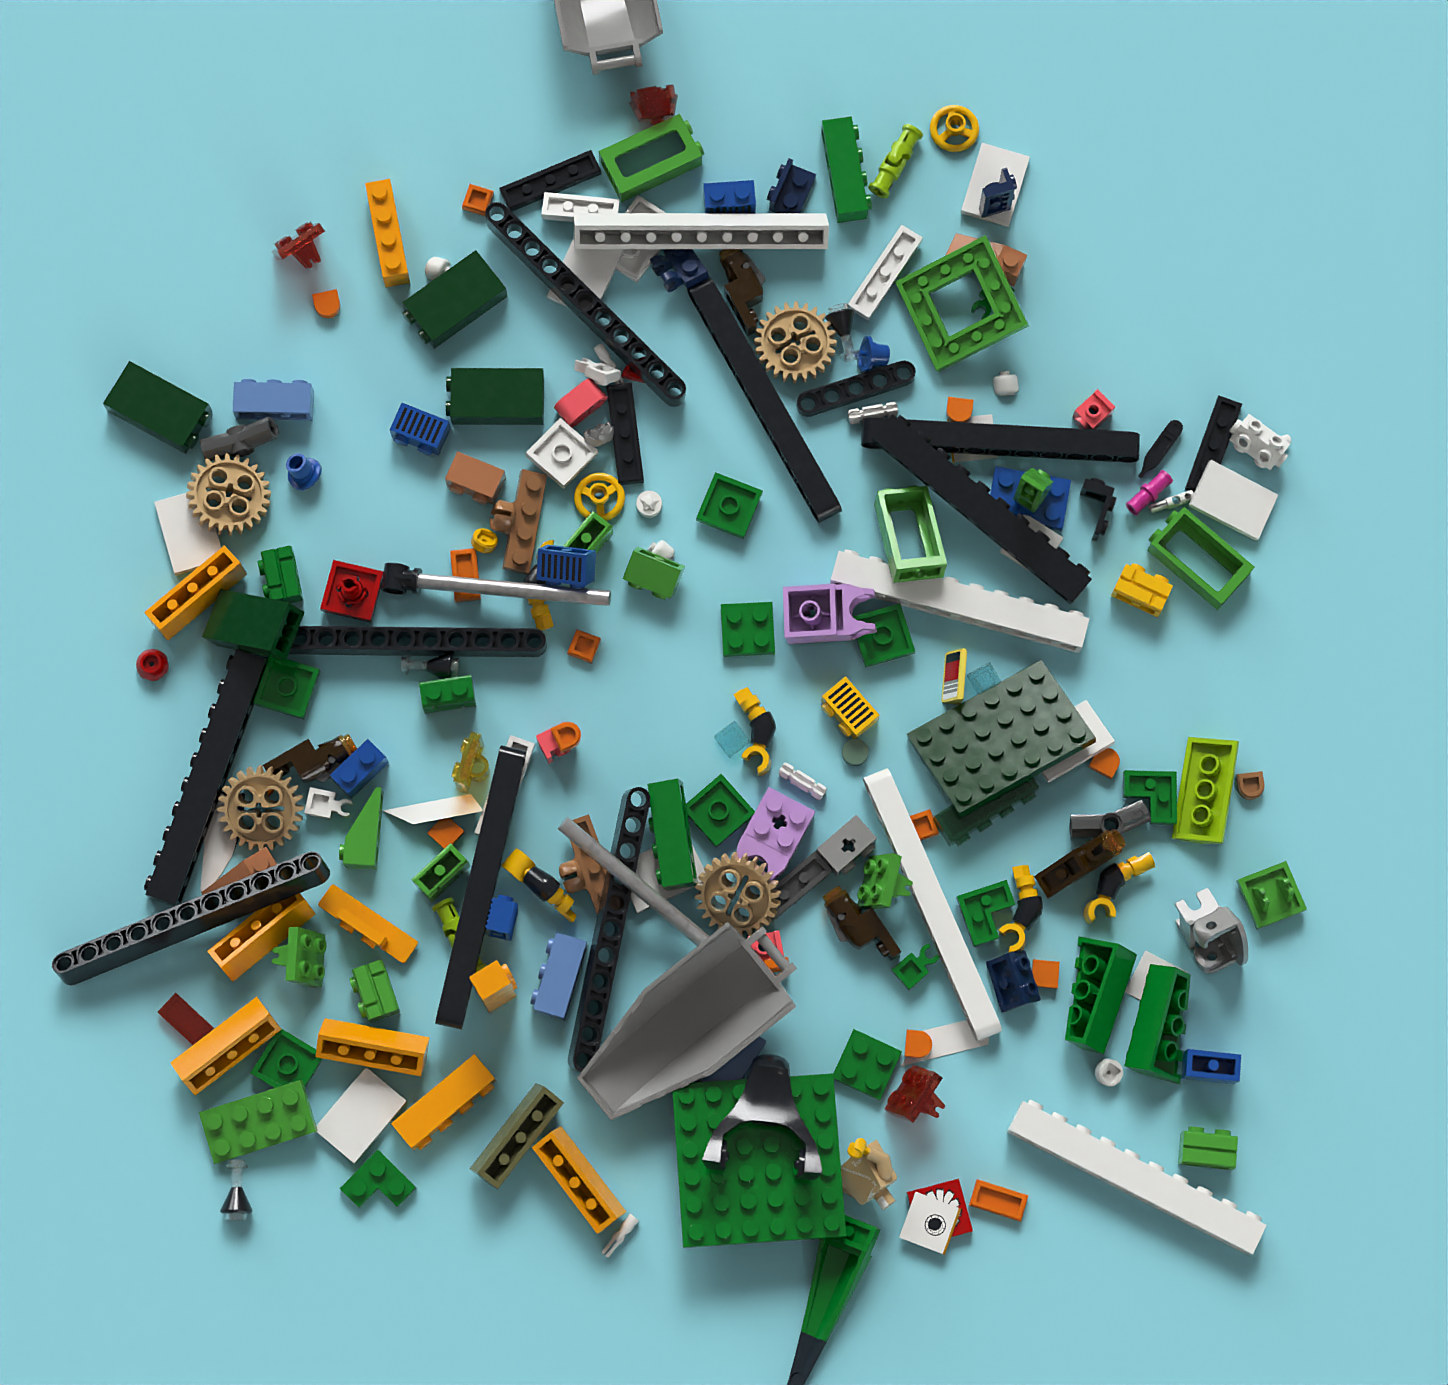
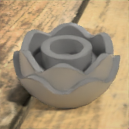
[583,422,614,447]

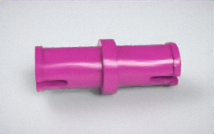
[1126,470,1173,516]

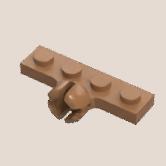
[490,469,547,575]
[559,814,620,914]

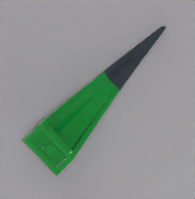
[787,1215,881,1385]

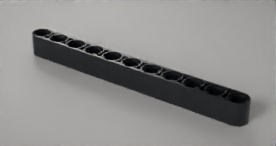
[485,202,686,407]
[687,276,842,523]
[861,418,1140,463]
[289,626,547,657]
[435,745,527,1030]
[568,787,650,1072]
[52,851,330,986]

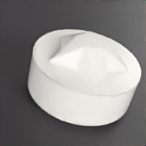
[636,491,662,518]
[1095,1059,1123,1086]

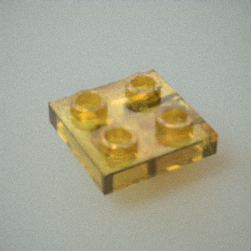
[451,732,490,794]

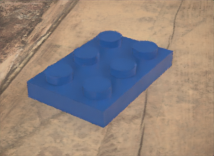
[990,466,1071,531]

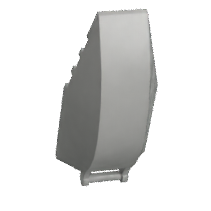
[554,0,663,75]
[577,922,797,1120]

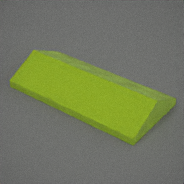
[1172,737,1239,844]

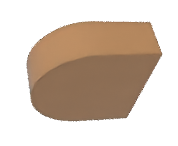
[1235,771,1265,800]

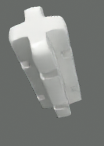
[848,402,898,424]
[778,763,827,800]

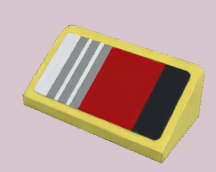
[941,648,967,705]

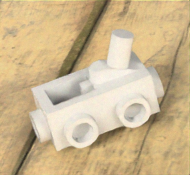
[1229,414,1291,470]

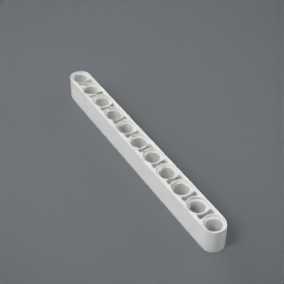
[863,768,1002,1041]

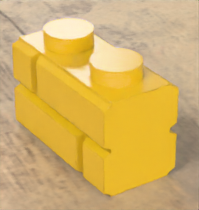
[1111,563,1173,618]

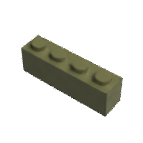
[470,1083,564,1189]

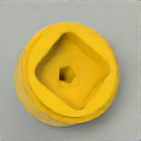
[471,528,498,553]

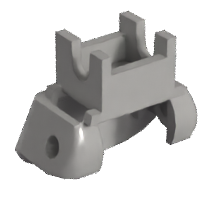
[1175,888,1248,974]

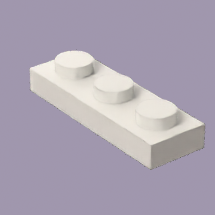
[541,192,620,222]

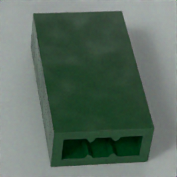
[402,250,508,349]
[103,361,213,454]
[446,368,544,425]
[202,589,305,660]

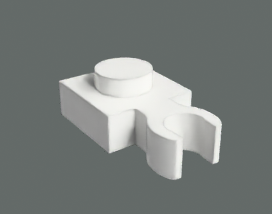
[574,358,621,386]
[304,787,353,820]

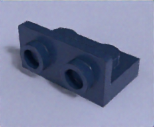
[767,158,816,213]
[979,167,1017,218]
[986,950,1041,1013]

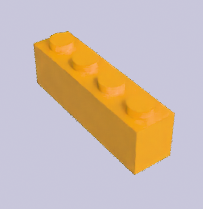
[365,179,410,288]
[144,545,247,641]
[207,893,315,982]
[469,960,518,1013]
[170,997,282,1096]
[315,1018,430,1076]
[391,1054,496,1150]
[532,1126,627,1234]

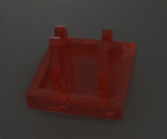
[271,222,325,268]
[884,1065,945,1123]

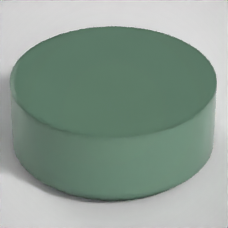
[842,739,868,766]

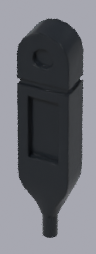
[1138,420,1183,478]

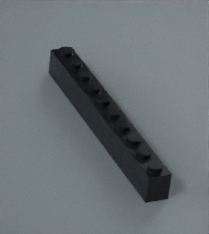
[872,414,1092,604]
[144,649,267,907]

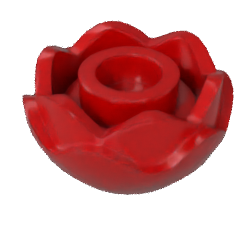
[136,649,169,681]

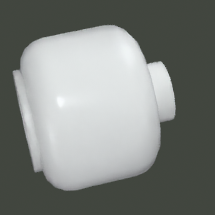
[425,257,451,281]
[993,371,1019,396]
[647,540,675,560]

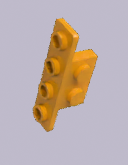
[318,884,418,964]

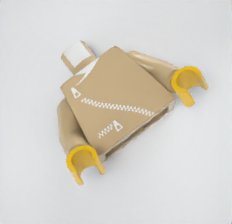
[841,1138,897,1210]

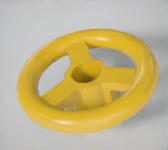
[930,105,979,152]
[574,473,625,521]

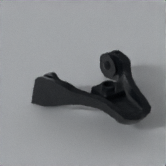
[702,1054,822,1180]

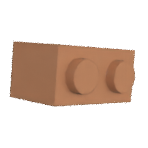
[445,451,506,505]

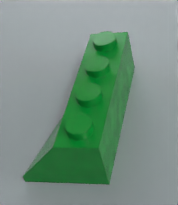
[1065,936,1137,1054]
[1124,964,1191,1084]

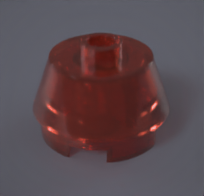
[629,85,678,125]

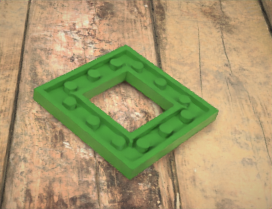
[895,235,1029,372]

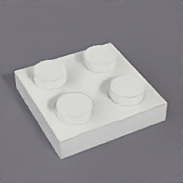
[526,418,598,489]

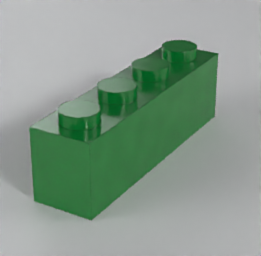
[821,116,872,223]
[647,778,698,891]

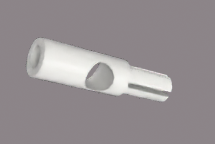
[594,343,624,385]
[1149,490,1194,513]
[602,1214,639,1258]

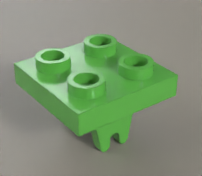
[857,853,913,910]
[1236,861,1307,930]
[272,927,327,988]

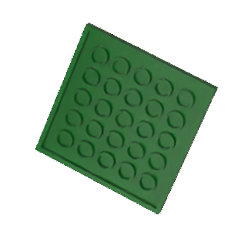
[672,1073,846,1248]

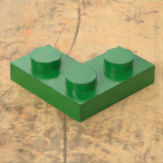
[1123,770,1177,825]
[956,880,1015,947]
[339,1150,417,1208]

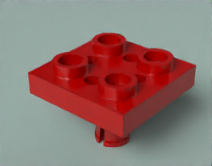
[320,560,383,622]

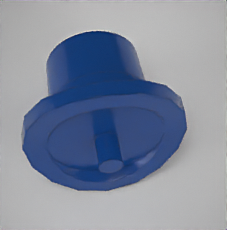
[857,336,890,372]
[286,453,322,491]

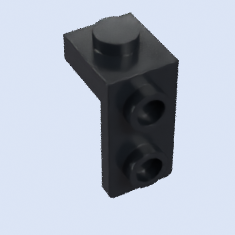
[1079,478,1117,541]

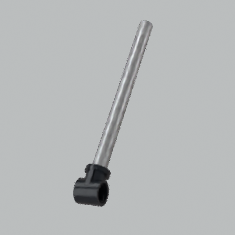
[381,563,611,606]
[558,817,710,946]

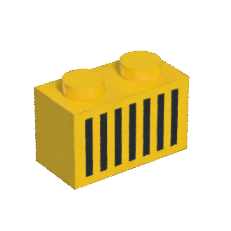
[821,676,880,739]

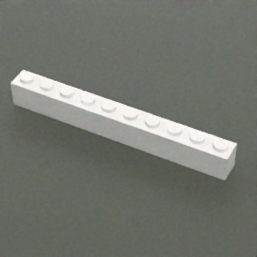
[574,213,829,249]
[830,550,1090,653]
[1007,1100,1267,1256]

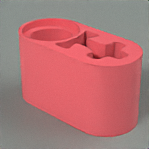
[554,378,608,427]

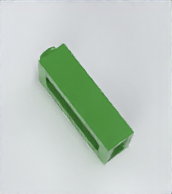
[599,114,704,203]
[874,485,947,583]
[1147,507,1255,610]

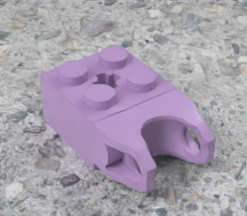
[783,583,877,644]
[737,787,815,881]

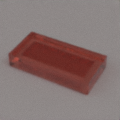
[158,993,215,1045]

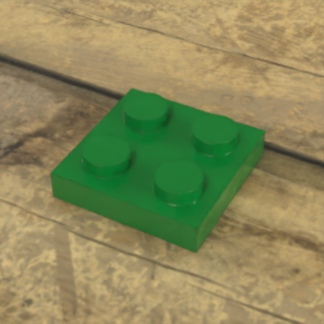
[696,472,763,539]
[721,602,775,657]
[853,603,915,668]
[253,657,321,720]
[686,774,755,848]
[251,1029,323,1088]
[833,1029,902,1101]

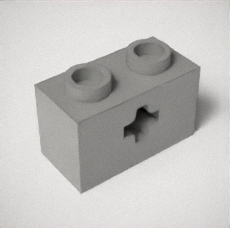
[816,815,877,877]

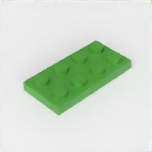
[199,1080,318,1164]

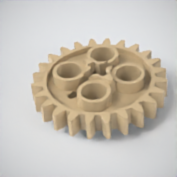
[754,301,837,384]
[186,453,271,536]
[217,765,304,850]
[695,852,781,936]

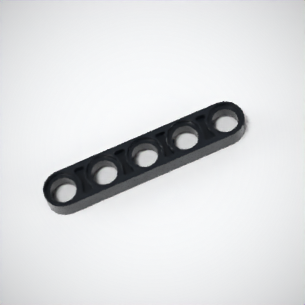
[796,360,916,417]

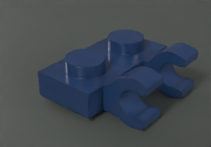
[650,249,709,292]

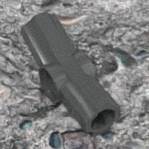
[200,417,279,461]
[1069,800,1151,839]

